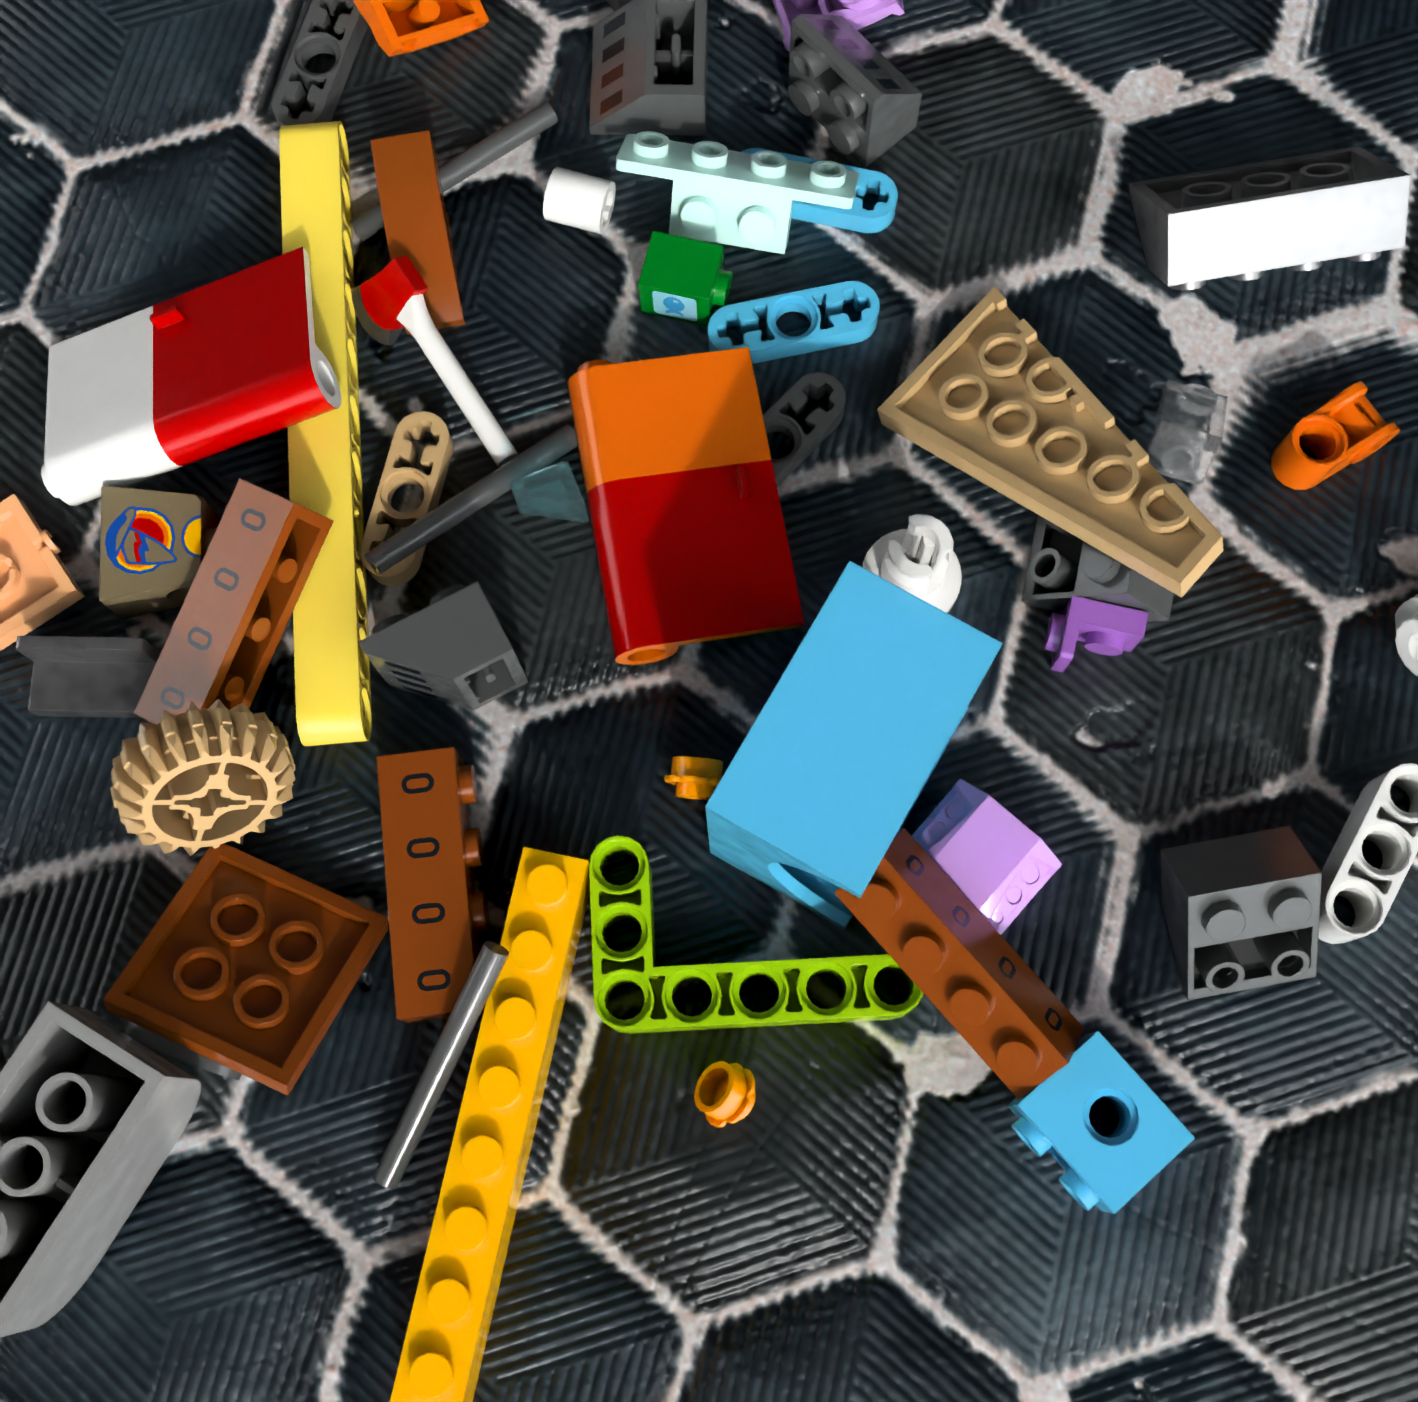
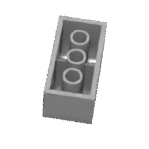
[0,1001,201,1338]

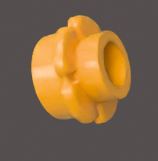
[664,756,723,800]
[694,1061,756,1127]

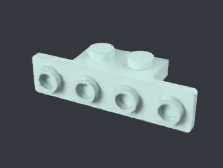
[616,131,859,254]

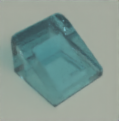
[509,461,589,522]

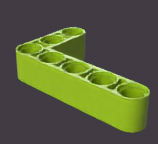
[589,835,924,1034]

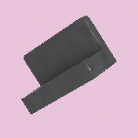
[16,636,160,718]

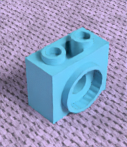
[1008,1031,1195,1214]

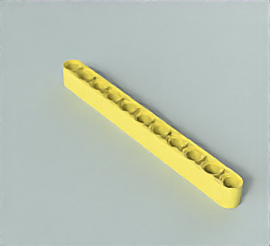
[279,121,372,746]

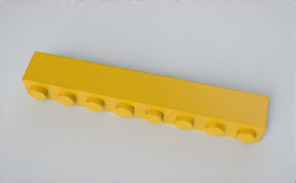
[390,847,590,1402]

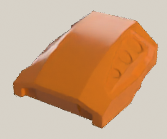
[353,0,489,57]

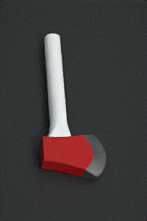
[351,256,518,467]

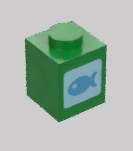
[638,231,733,327]

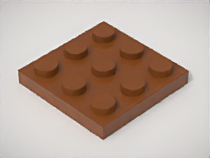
[103,843,388,1096]

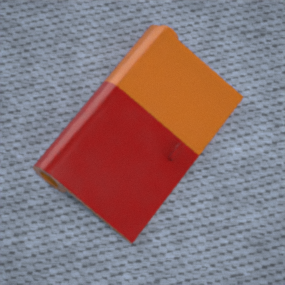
[567,347,805,665]

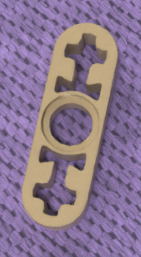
[360,411,454,586]

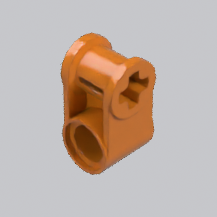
[1271,381,1400,490]

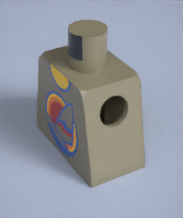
[99,486,219,619]

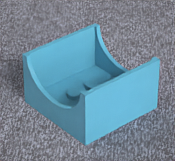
[705,561,1003,929]

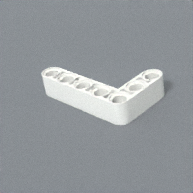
[1318,763,1418,944]

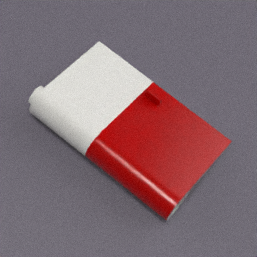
[41,247,341,506]

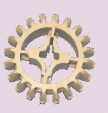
[110,699,296,856]

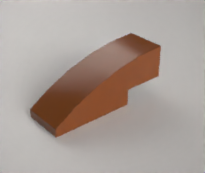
[370,130,465,334]

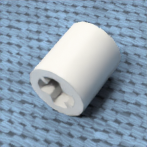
[543,167,616,235]

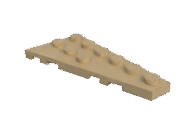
[877,286,1223,598]

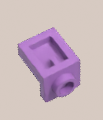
[1043,595,1149,673]

